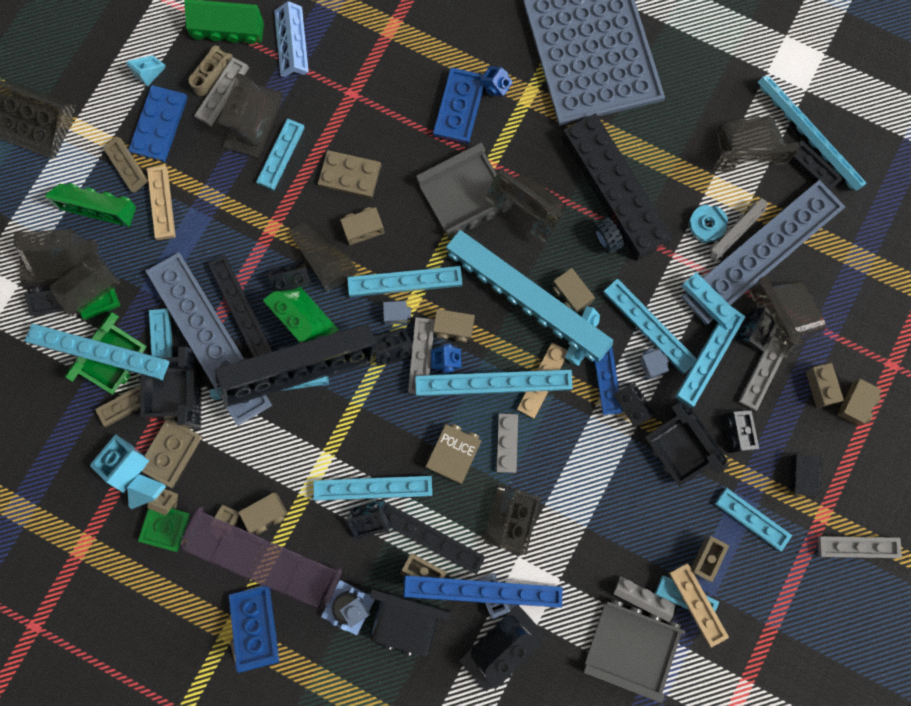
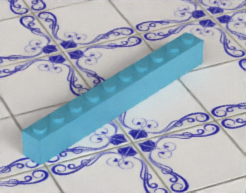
[446,230,613,363]

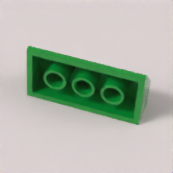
[184,0,264,44]
[45,183,136,228]

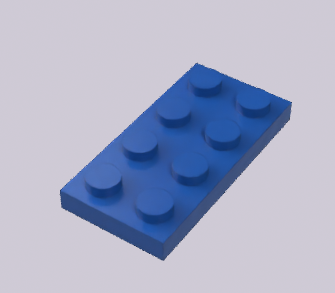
[433,67,484,144]
[129,85,188,163]
[229,585,280,673]

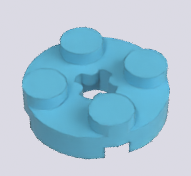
[688,205,728,243]

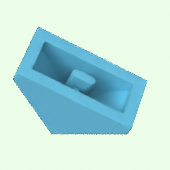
[126,55,166,86]
[127,474,166,509]

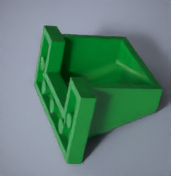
[263,287,339,342]
[65,312,147,395]

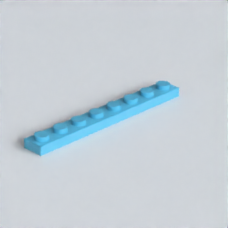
[758,75,867,191]
[25,324,169,380]
[416,370,573,396]

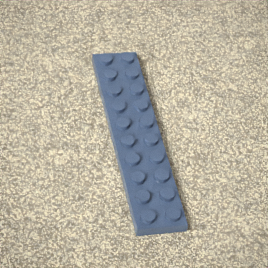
[681,180,845,325]
[146,252,272,426]

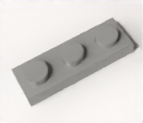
[497,414,518,473]
[614,576,675,622]

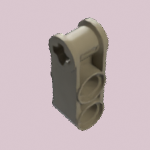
[189,45,233,96]

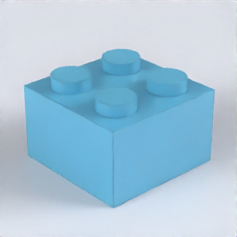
[90,434,149,493]

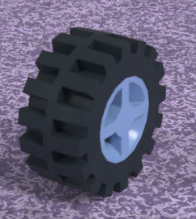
[593,217,624,254]

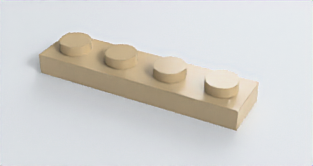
[147,165,176,240]
[517,343,568,419]
[669,563,729,648]

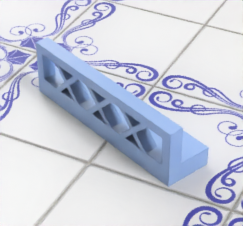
[274,1,308,77]

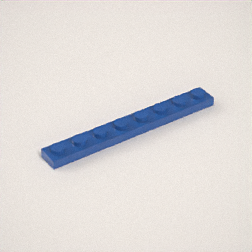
[403,576,563,608]

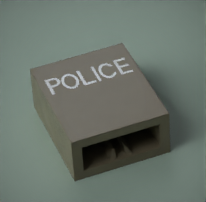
[426,423,481,485]

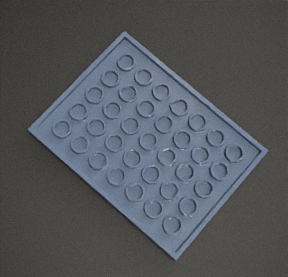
[523,0,665,126]

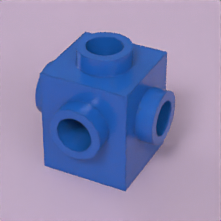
[480,66,513,96]
[431,345,461,373]

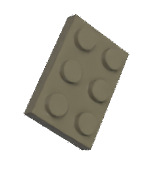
[318,150,381,199]
[142,419,203,488]

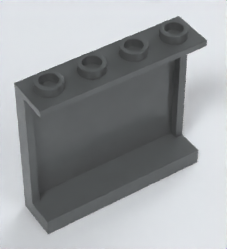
[416,143,514,238]
[582,599,685,703]

